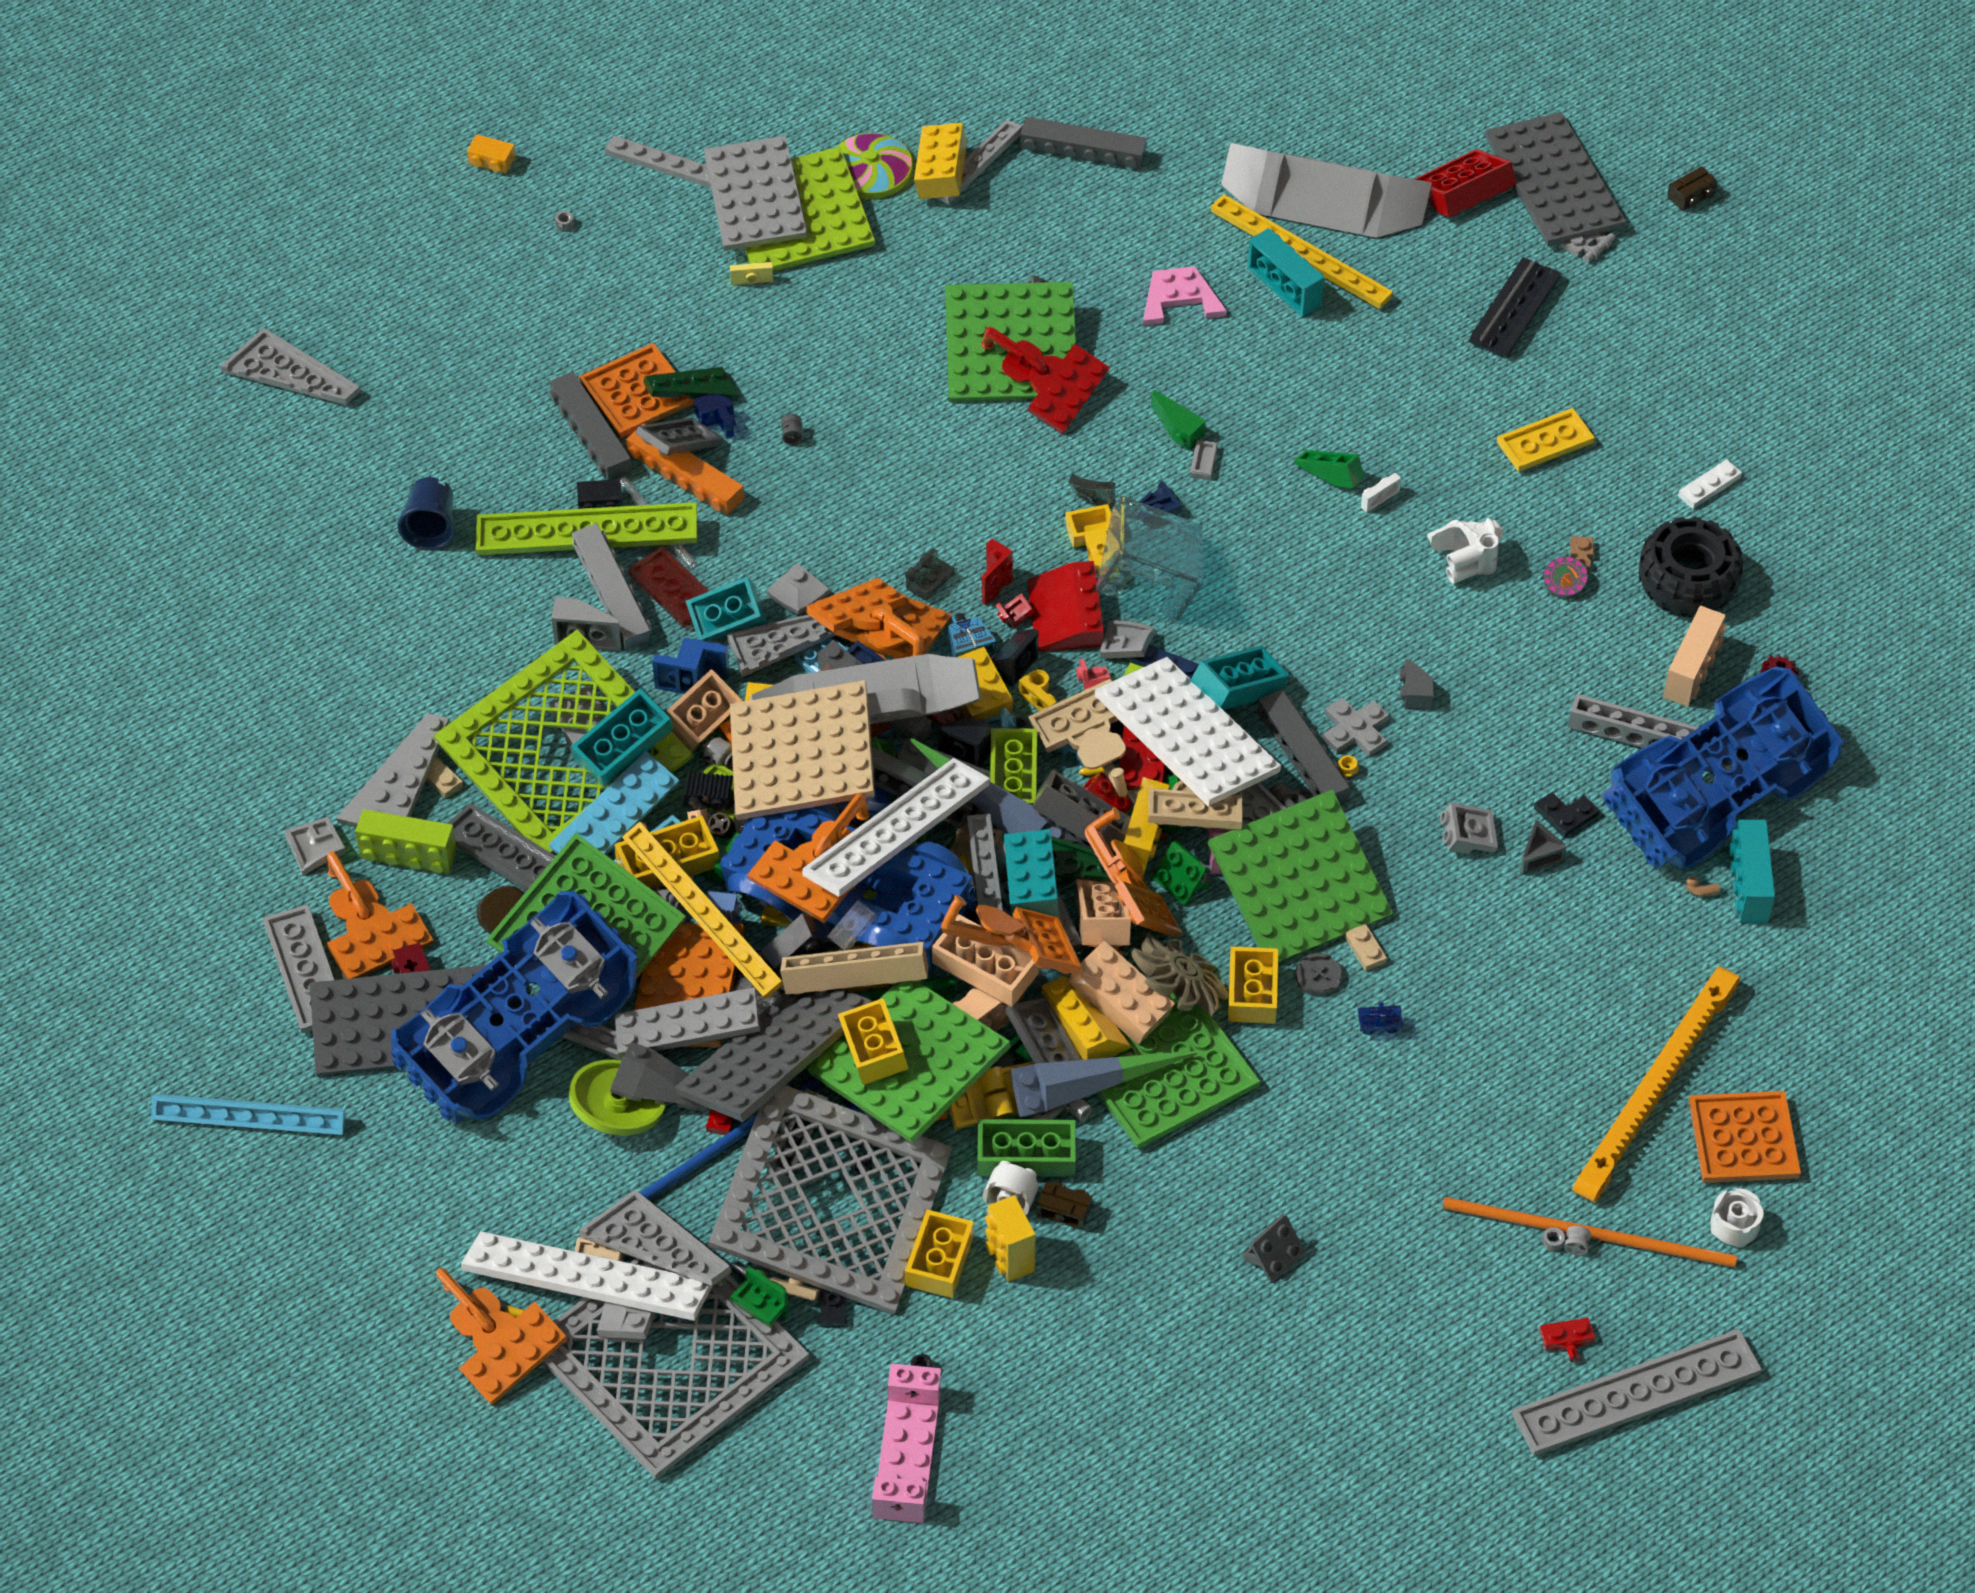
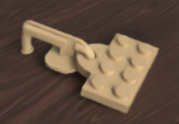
[1028,679,1128,798]
[1148,773,1242,830]

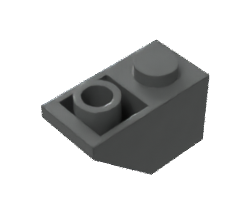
[1399,659,1434,709]

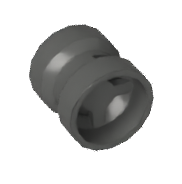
[781,414,804,445]

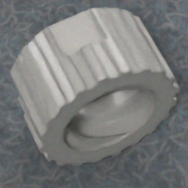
[555,211,574,231]
[1542,1227,1565,1252]

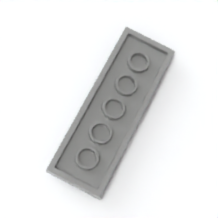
[263,904,334,1034]
[615,987,760,1058]

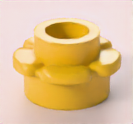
[1337,755,1359,777]

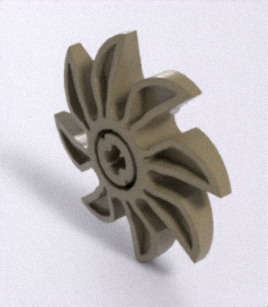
[1131,933,1229,1016]

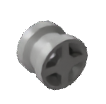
[1564,1226,1591,1256]

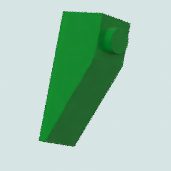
[1151,389,1206,450]
[1294,450,1365,489]

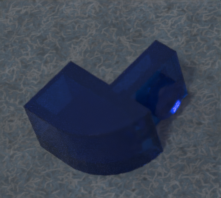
[693,394,736,439]

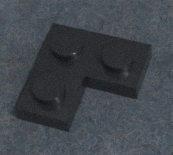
[1534,792,1600,838]

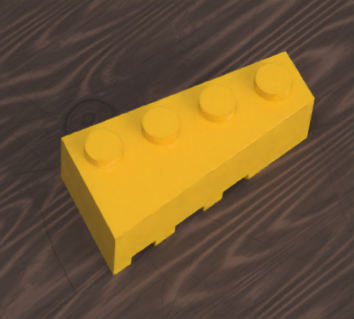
[1122,777,1170,876]

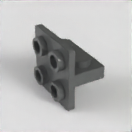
[1242,1214,1305,1282]

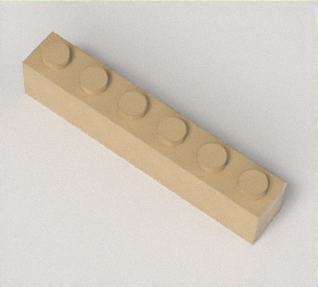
[780,942,928,994]

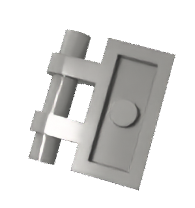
[1561,233,1615,263]

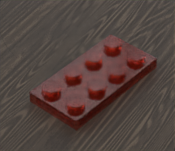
[628,546,709,627]

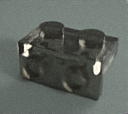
[905,548,955,601]

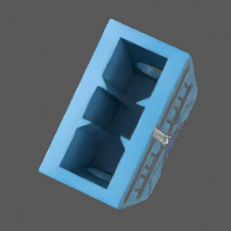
[948,613,996,657]

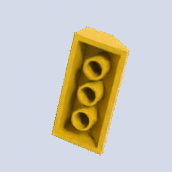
[1042,976,1130,1060]

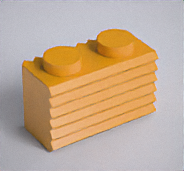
[467,134,516,174]

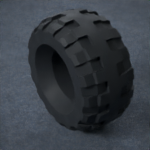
[1638,516,1744,617]

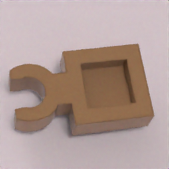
[1570,536,1593,572]

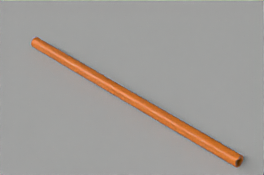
[1443,1197,1737,1268]

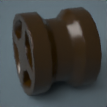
[708,813,736,839]

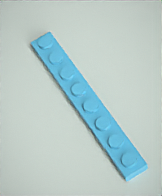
[151,1094,345,1135]

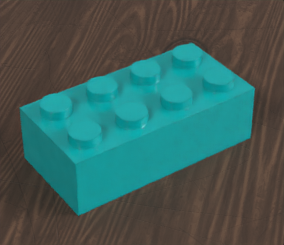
[1247,228,1324,318]
[1190,645,1290,710]
[571,688,673,788]
[1729,820,1775,923]
[1004,829,1060,918]

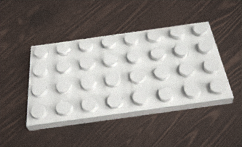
[1095,657,1281,806]

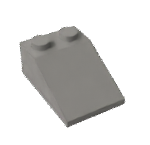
[551,597,622,651]

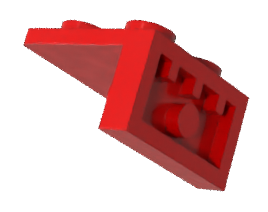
[981,538,1013,605]
[1082,772,1133,814]

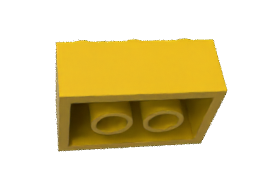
[958,647,1013,721]
[1228,946,1278,1024]
[838,998,909,1085]
[985,1195,1035,1282]
[905,1209,974,1298]

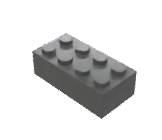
[1032,769,1131,853]

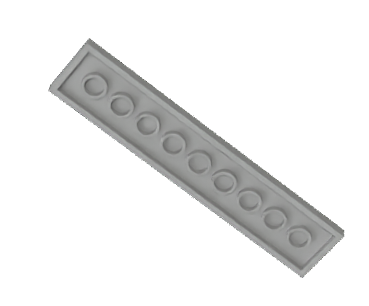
[1512,1329,1762,1456]

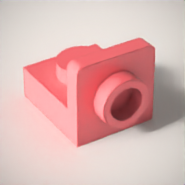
[1076,659,1111,689]

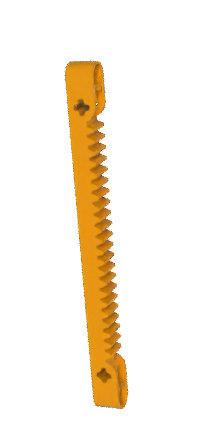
[1572,966,1741,1203]

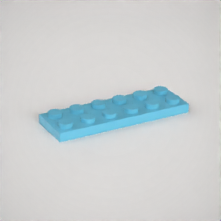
[549,751,679,855]

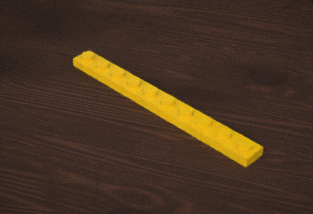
[1211,194,1393,309]
[622,822,783,999]

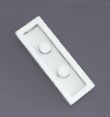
[1678,459,1742,509]

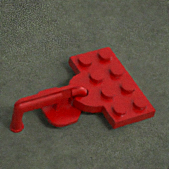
[981,327,1110,435]

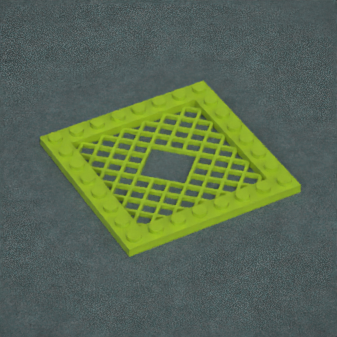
[434,629,693,856]

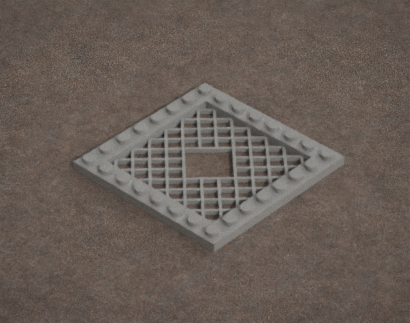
[707,1085,952,1315]
[542,1258,809,1479]

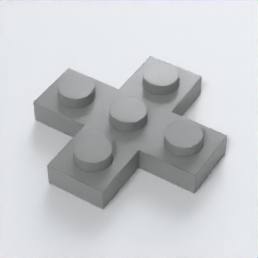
[1322,698,1389,757]

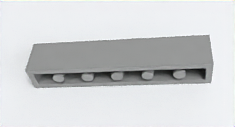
[572,524,652,650]

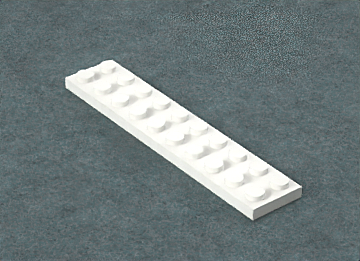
[803,758,990,897]
[461,1231,712,1321]

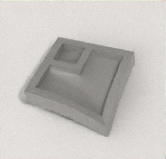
[766,563,829,614]
[1100,620,1157,659]
[285,817,346,876]
[597,1302,656,1339]

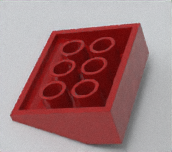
[1414,149,1516,217]
[1027,561,1103,652]

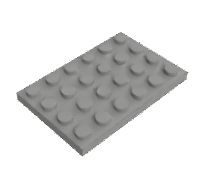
[704,135,807,251]

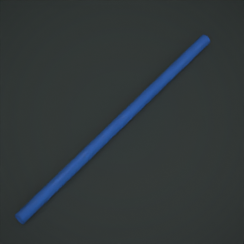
[640,1077,824,1201]

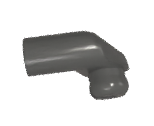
[732,1261,770,1280]

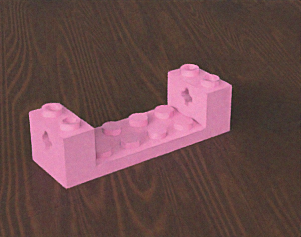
[872,1364,941,1523]

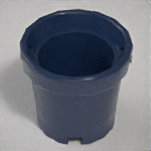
[397,477,455,550]

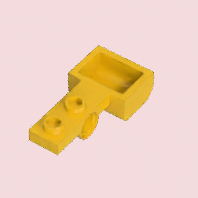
[1065,504,1121,583]

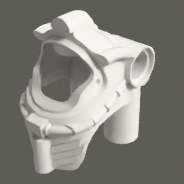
[1427,518,1503,584]

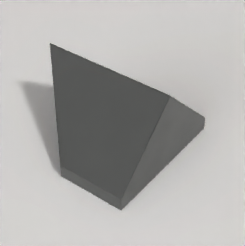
[1520,820,1567,875]

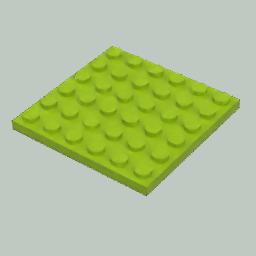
[744,146,875,271]

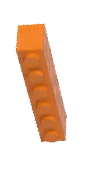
[626,423,744,515]

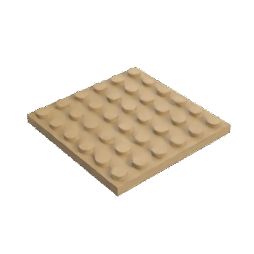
[730,680,875,820]

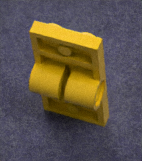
[949,1061,1034,1130]

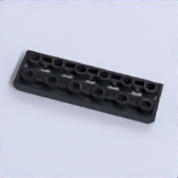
[1469,257,1562,358]

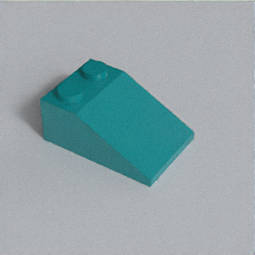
[686,576,768,641]

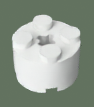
[983,1161,1039,1215]
[1710,1188,1764,1248]

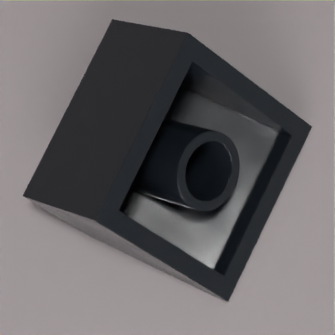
[991,629,1039,687]
[938,717,991,768]

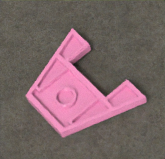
[1143,266,1227,326]

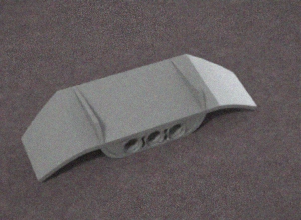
[1221,143,1431,238]
[750,654,981,724]

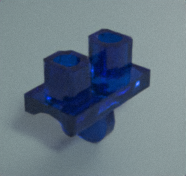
[1357,1002,1404,1035]

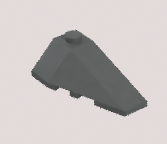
[610,1042,709,1111]

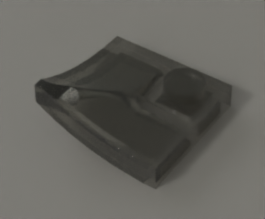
[1068,474,1118,515]

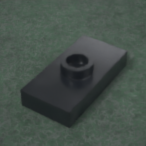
[820,1288,846,1327]

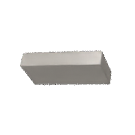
[1190,440,1218,480]

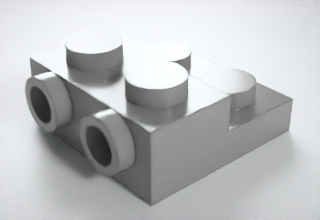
[1440,802,1498,854]

